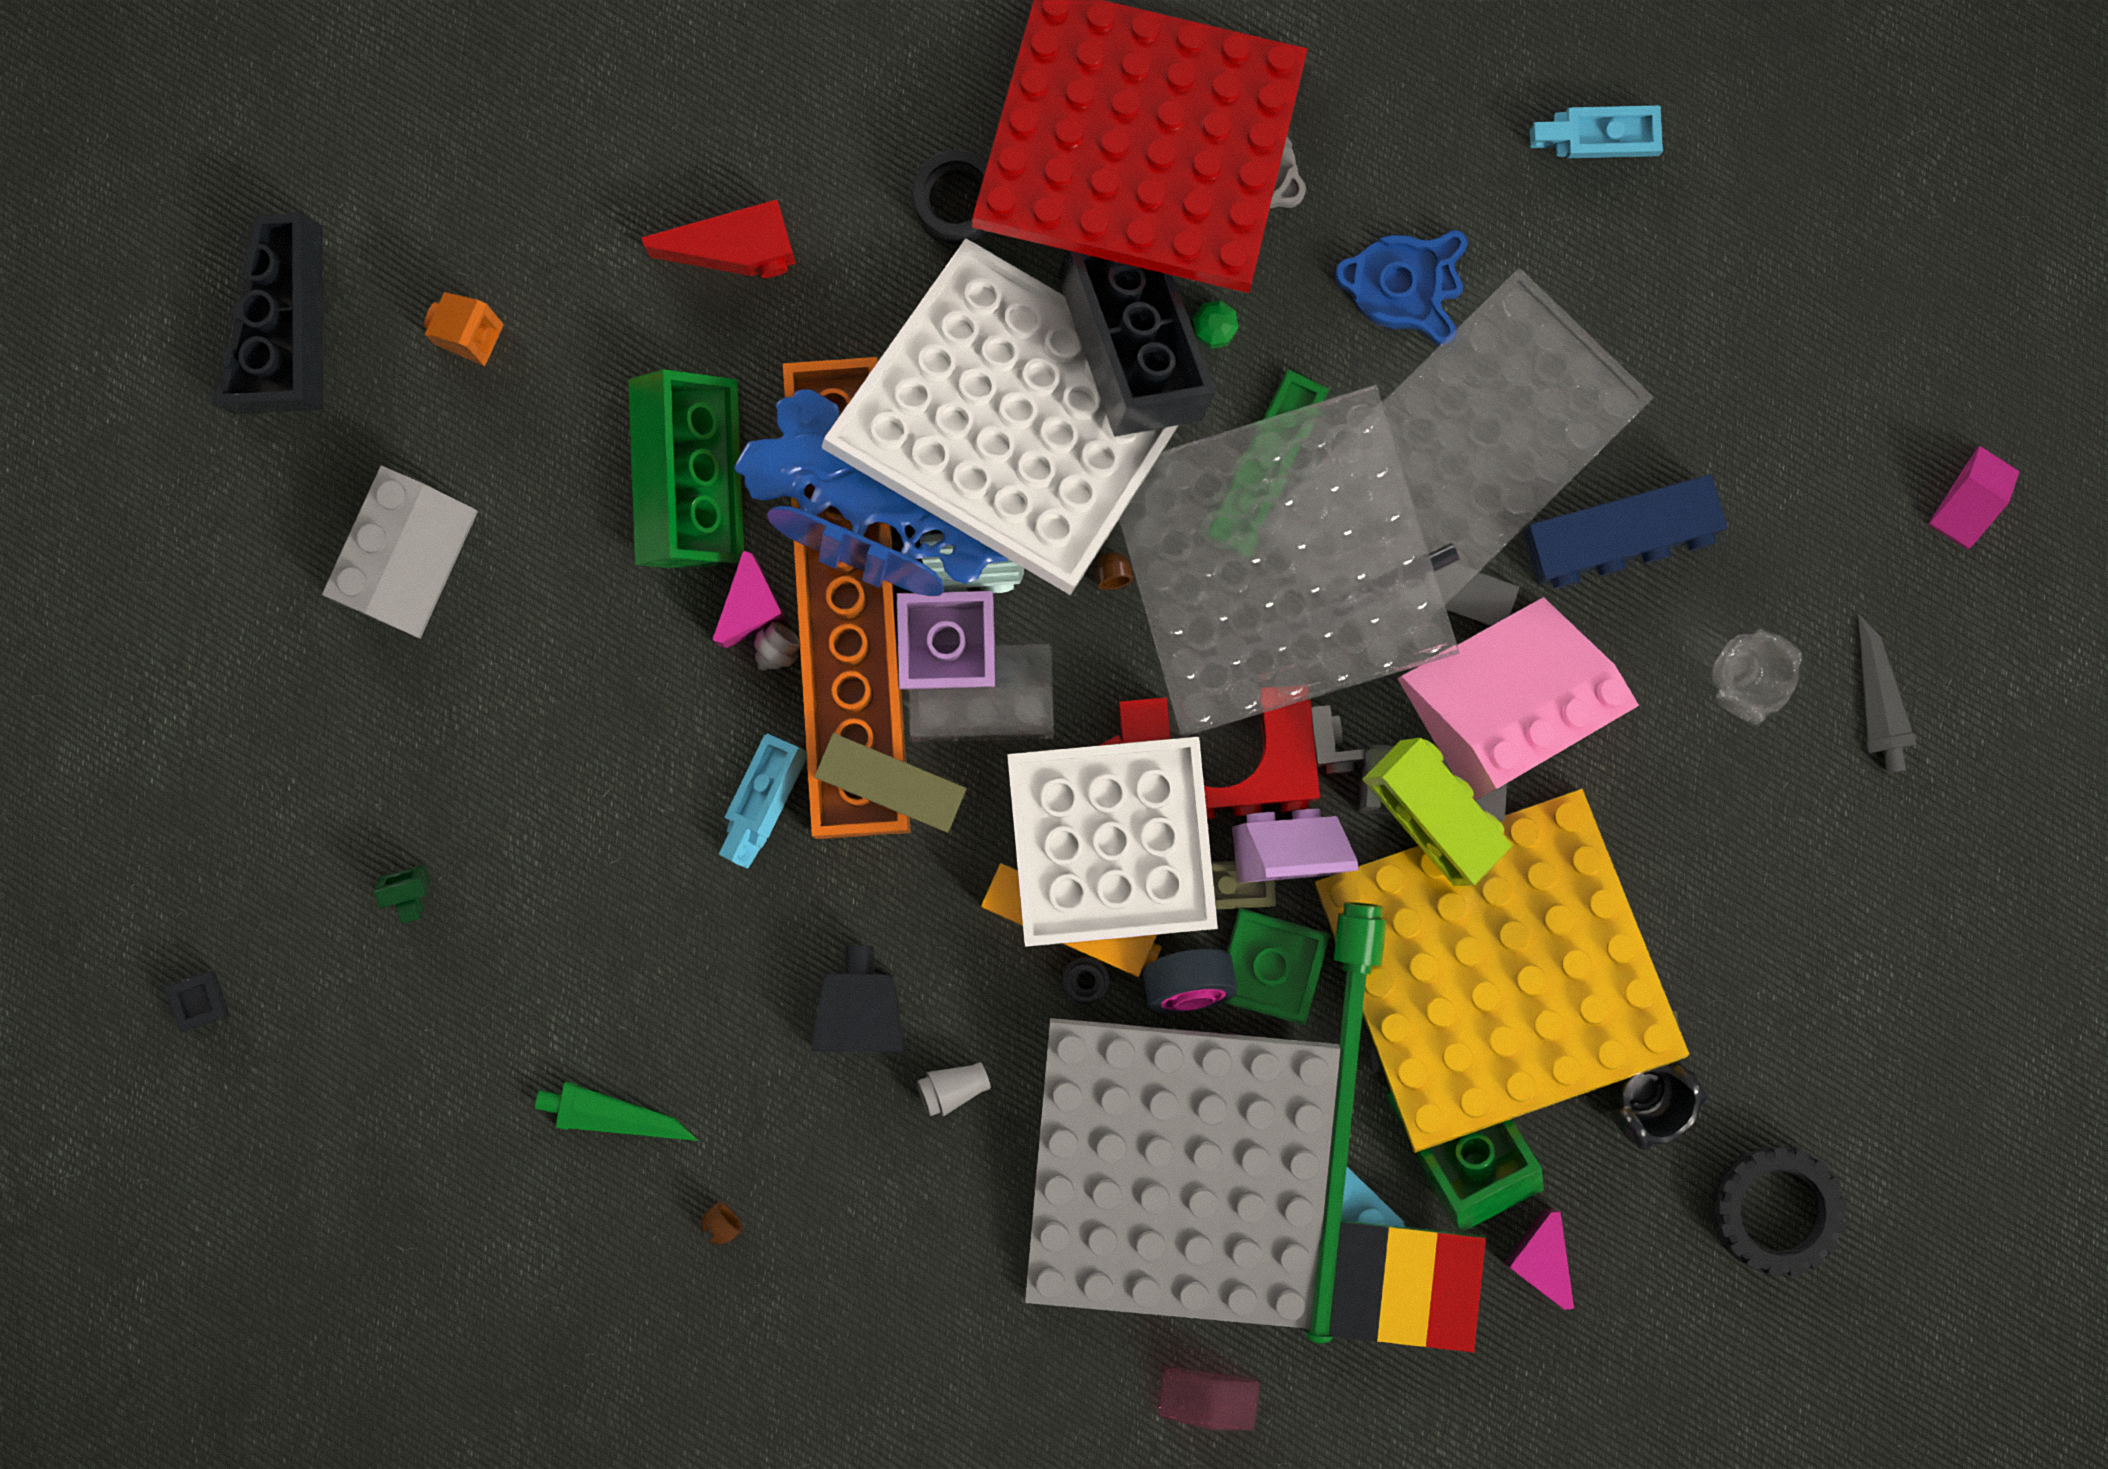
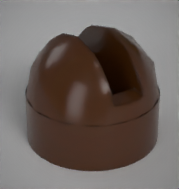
[1095,552,1134,590]
[701,1201,743,1244]

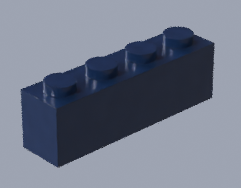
[1523,474,1728,589]

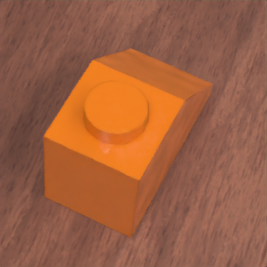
[424,292,504,366]

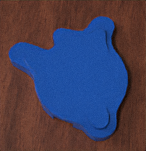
[1335,230,1468,347]

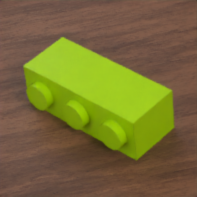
[1362,738,1513,886]

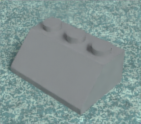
[322,466,478,639]

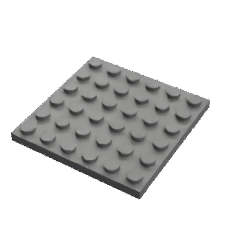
[1025,1018,1340,1329]

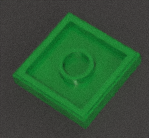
[1224,908,1330,1025]

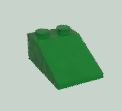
[1387,1092,1543,1233]

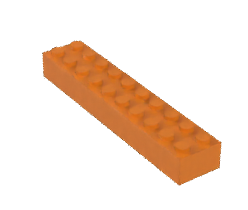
[783,357,911,839]

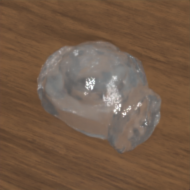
[1711,629,1802,725]

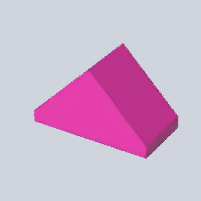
[1928,446,2020,550]
[713,551,786,648]
[1503,1208,1574,1310]

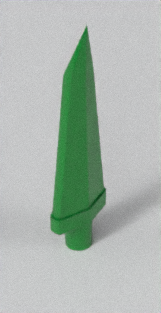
[535,1082,699,1141]

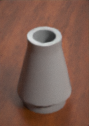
[916,1062,991,1117]

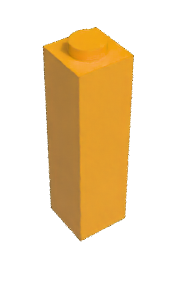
[981,863,1162,977]

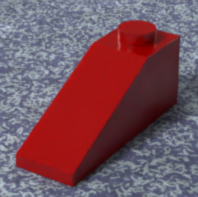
[641,199,796,278]

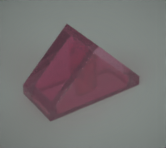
[1158,1367,1260,1430]

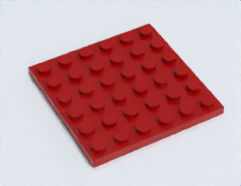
[972,0,1308,293]

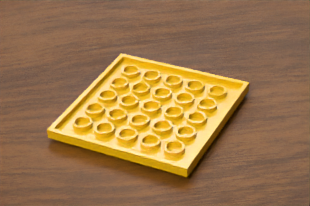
[1315,789,1689,1153]

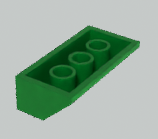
[628,369,744,568]

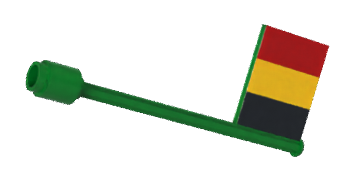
[1305,902,1486,1353]

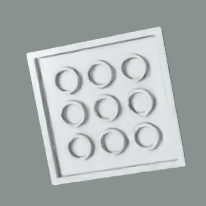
[1007,737,1218,947]

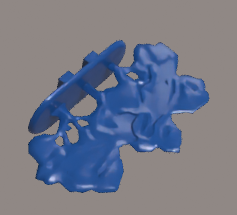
[734,389,1008,596]

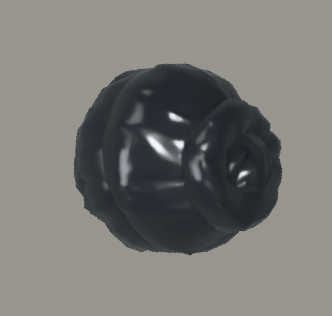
[1610,1060,1707,1150]

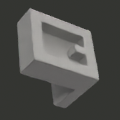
[1311,705,1365,774]

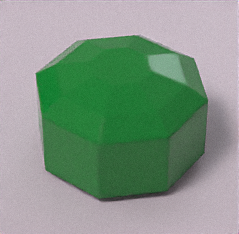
[1192,300,1238,349]

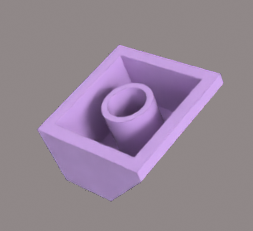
[897,591,995,689]
[1232,809,1358,883]

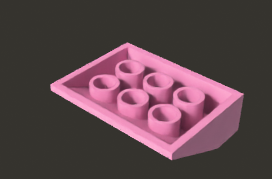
[1398,597,1639,801]

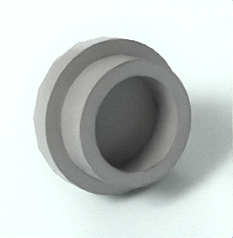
[754,622,800,671]

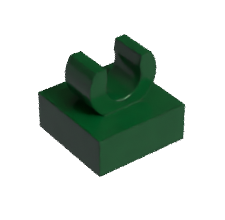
[374,864,431,924]

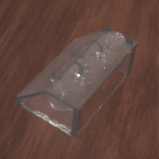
[909,644,1054,742]

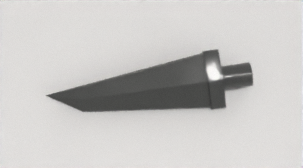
[1858,614,1917,774]

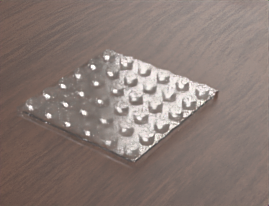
[1119,385,1459,737]

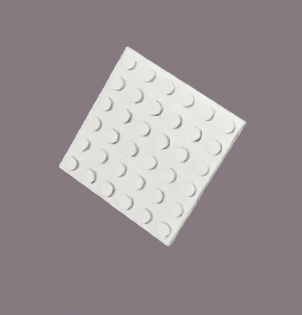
[822,238,1179,595]

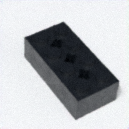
[1057,250,1216,437]

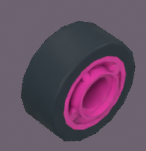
[1143,949,1237,1013]

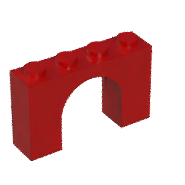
[1118,685,1320,820]

